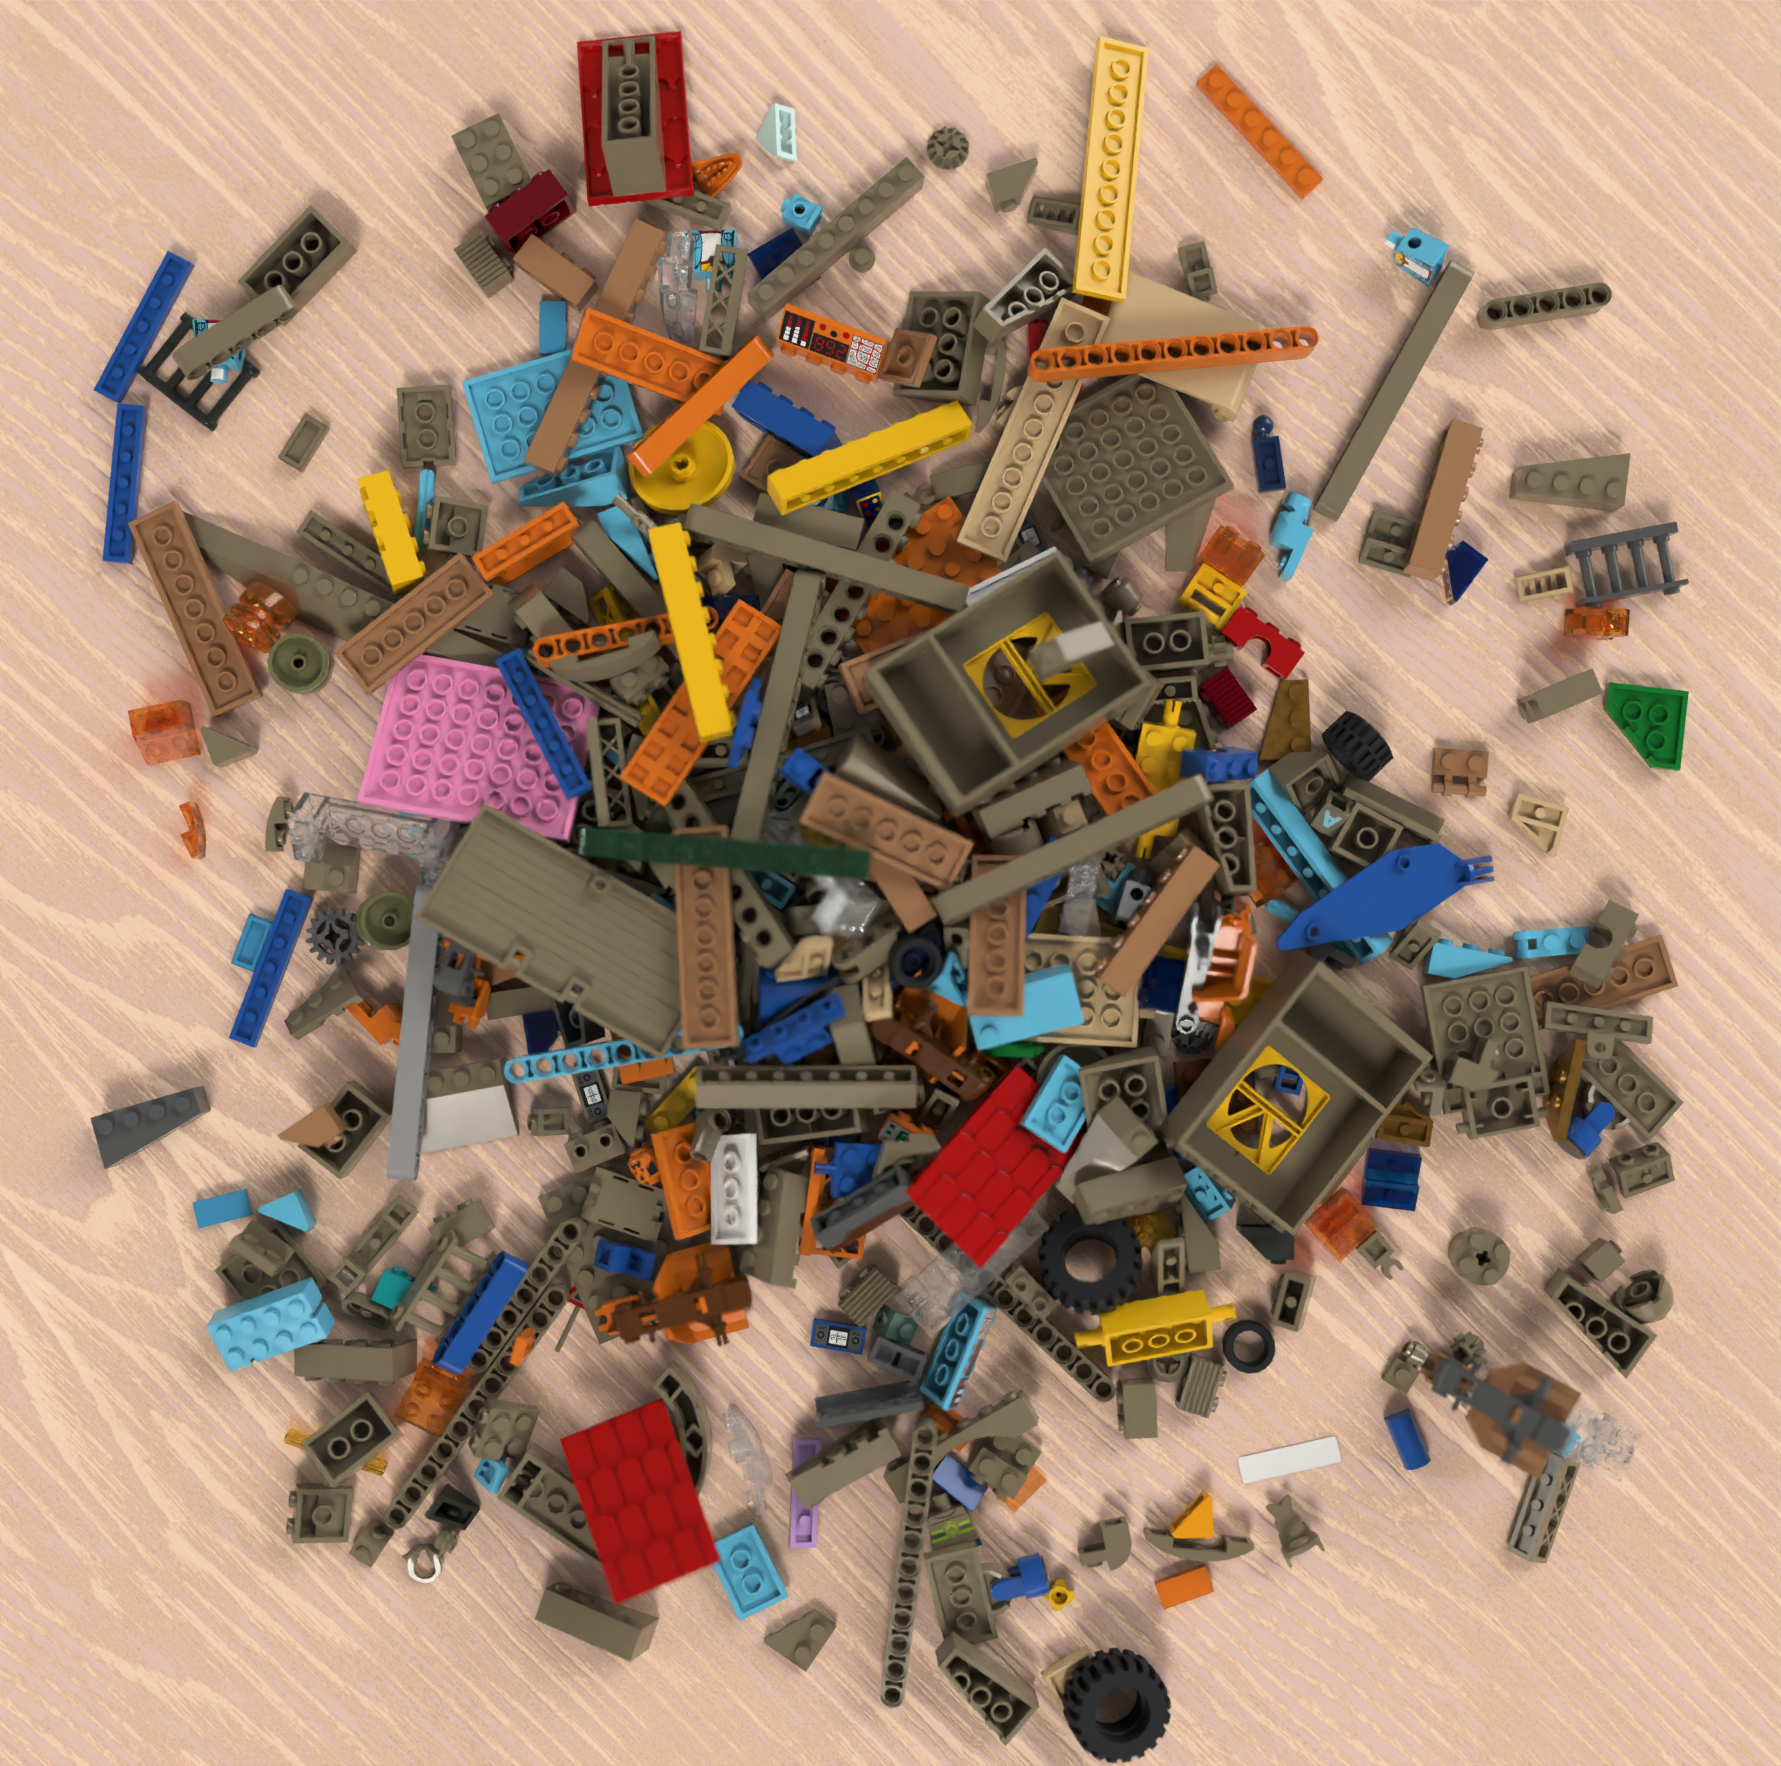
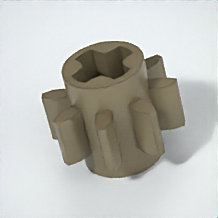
[1208,635,1234,669]
[1097,848,1125,879]
[1450,1332,1486,1366]

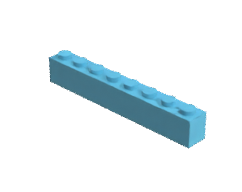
[1247,769,1394,965]

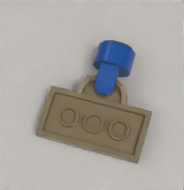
[1556,1040,1684,1159]
[923,1541,1051,1644]

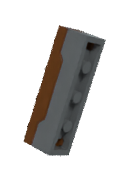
[810,1165,916,1254]

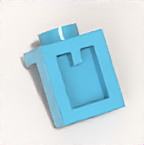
[473,1456,510,1493]

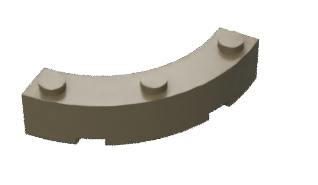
[652,1360,712,1495]

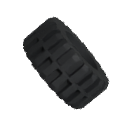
[1038,1207,1142,1315]
[1062,1648,1171,1763]

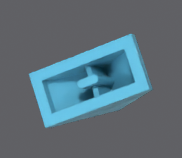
[926,952,969,1006]
[257,1189,316,1232]

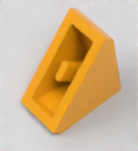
[1168,1489,1213,1538]

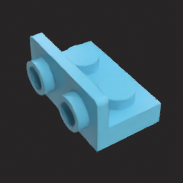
[1183,1166,1236,1224]

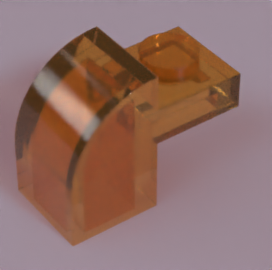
[1564,607,1630,640]

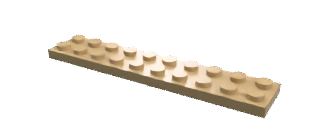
[956,297,1110,564]

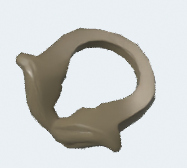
[402,1543,442,1583]

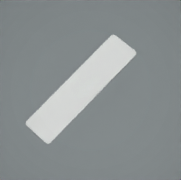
[1238,1436,1341,1484]

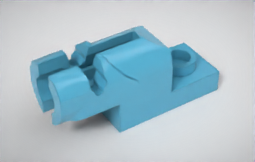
[1270,492,1314,582]

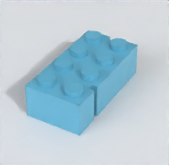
[206,1277,335,1372]

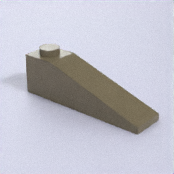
[1165,499,1216,572]

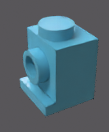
[780,193,823,238]

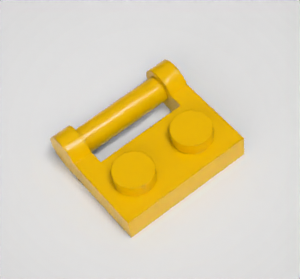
[1177,563,1248,632]

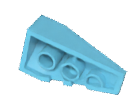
[518,445,630,506]

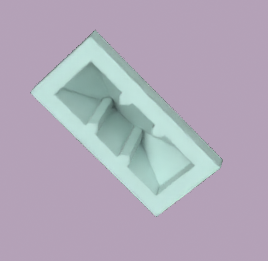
[755,103,797,162]

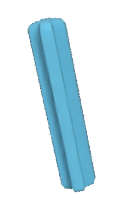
[414,470,435,548]

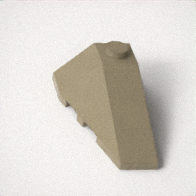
[1054,1094,1158,1204]

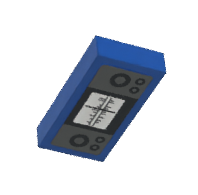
[810,1318,867,1355]

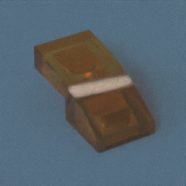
[179,801,206,860]

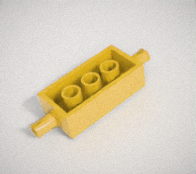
[1134,699,1196,859]
[1074,1289,1236,1367]

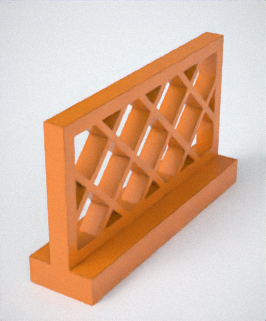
[797,1144,866,1260]

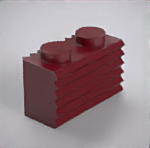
[1198,666,1257,729]

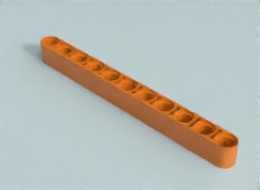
[1027,326,1319,382]

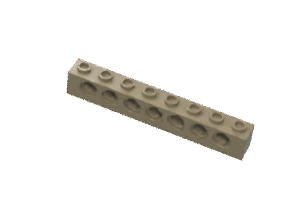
[801,490,923,693]
[656,776,796,969]

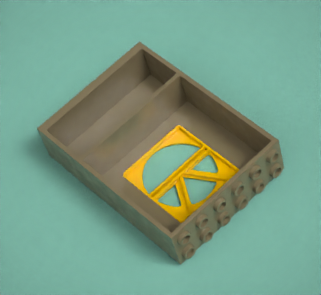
[865,550,1151,819]
[1158,951,1433,1236]

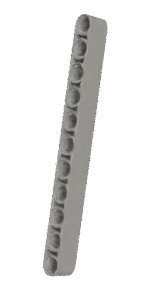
[387,885,443,1181]

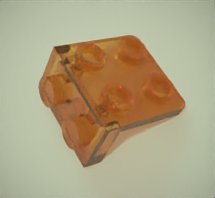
[395,1357,471,1437]

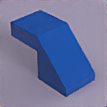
[594,1239,657,1281]

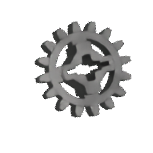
[306,908,365,965]

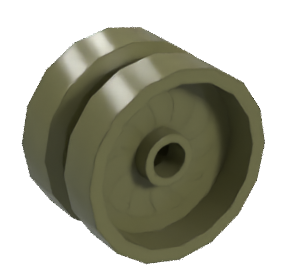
[267,633,333,695]
[355,892,414,950]

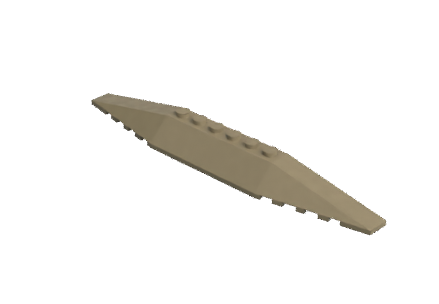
[183,511,551,678]

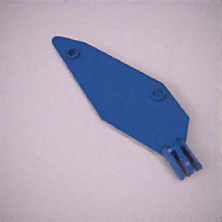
[1276,843,1495,950]

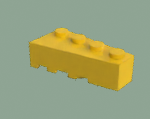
[357,470,428,595]

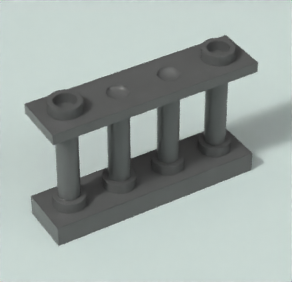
[1564,521,1689,610]

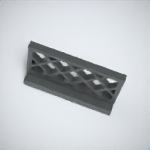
[815,1378,925,1429]

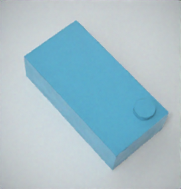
[962,963,1084,1051]

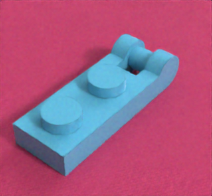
[1514,926,1590,959]

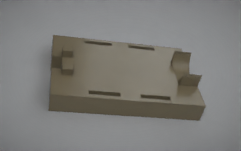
[397,385,457,469]
[454,581,529,648]
[579,1166,668,1243]

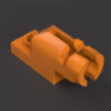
[346,999,403,1047]

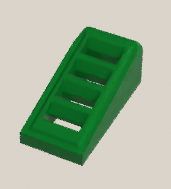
[984,1041,1044,1058]

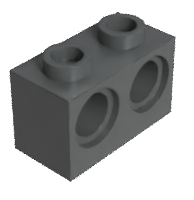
[867,1332,927,1383]

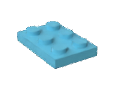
[1019,1055,1086,1153]
[713,1522,789,1621]

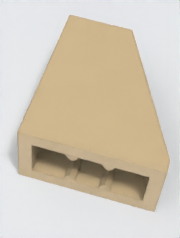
[1034,799,1088,843]

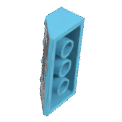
[919,1291,998,1410]

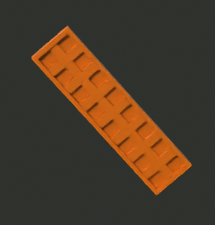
[619,599,782,808]

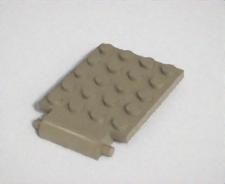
[1420,966,1550,1140]

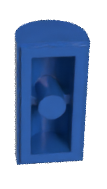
[1384,1408,1431,1470]

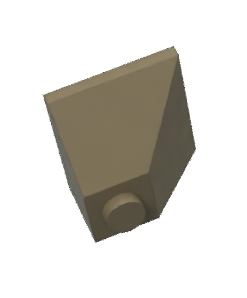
[1268,751,1343,816]
[303,837,361,894]

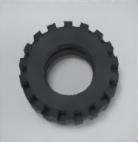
[1322,711,1393,781]

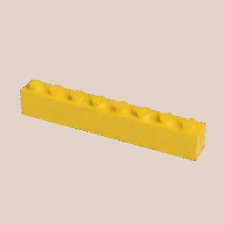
[767,400,972,515]
[648,522,736,743]

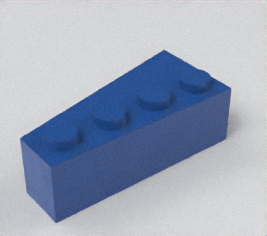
[732,380,843,459]
[757,964,863,1025]

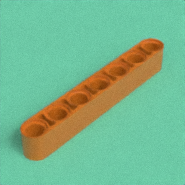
[626,334,774,478]
[533,606,718,667]

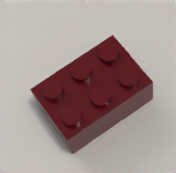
[484,169,576,258]

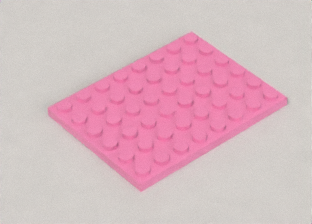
[357,654,606,843]

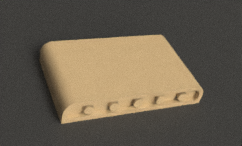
[1092,273,1267,422]

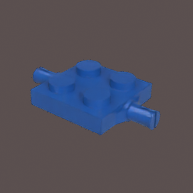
[726,677,763,769]
[813,1142,882,1198]

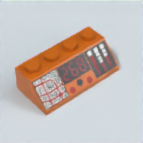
[777,303,887,384]

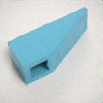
[597,506,658,580]
[1422,938,1513,979]

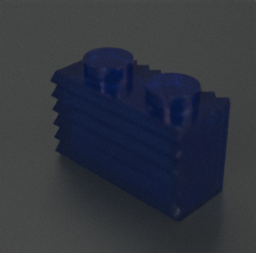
[1137,955,1185,1014]

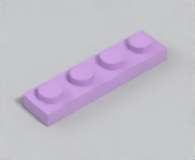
[788,1437,821,1548]

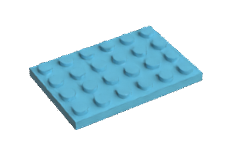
[462,349,644,484]

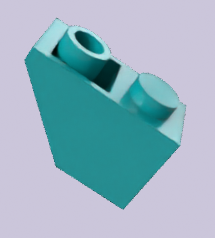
[371,1265,438,1309]

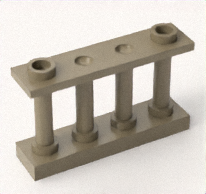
[390,1228,498,1346]

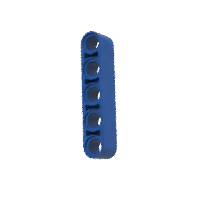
[433,1251,528,1375]

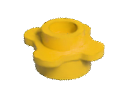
[1043,1578,1075,1611]

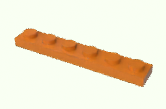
[1196,64,1323,200]

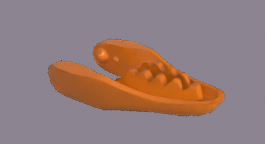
[682,153,742,219]

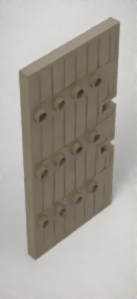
[414,803,682,1060]

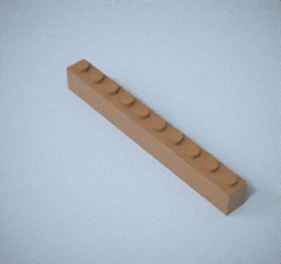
[524,218,668,478]

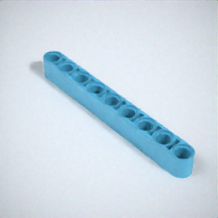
[504,1021,745,1083]

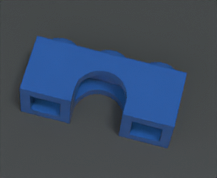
[1180,747,1258,782]

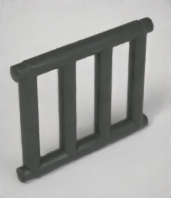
[137,312,261,432]

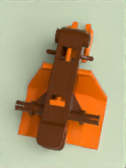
[868,968,1012,1104]
[594,1242,752,1346]

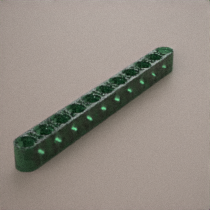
[577,828,872,880]

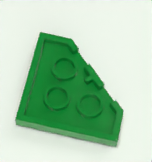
[1603,682,1689,771]

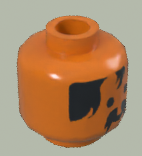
[628,1144,661,1186]

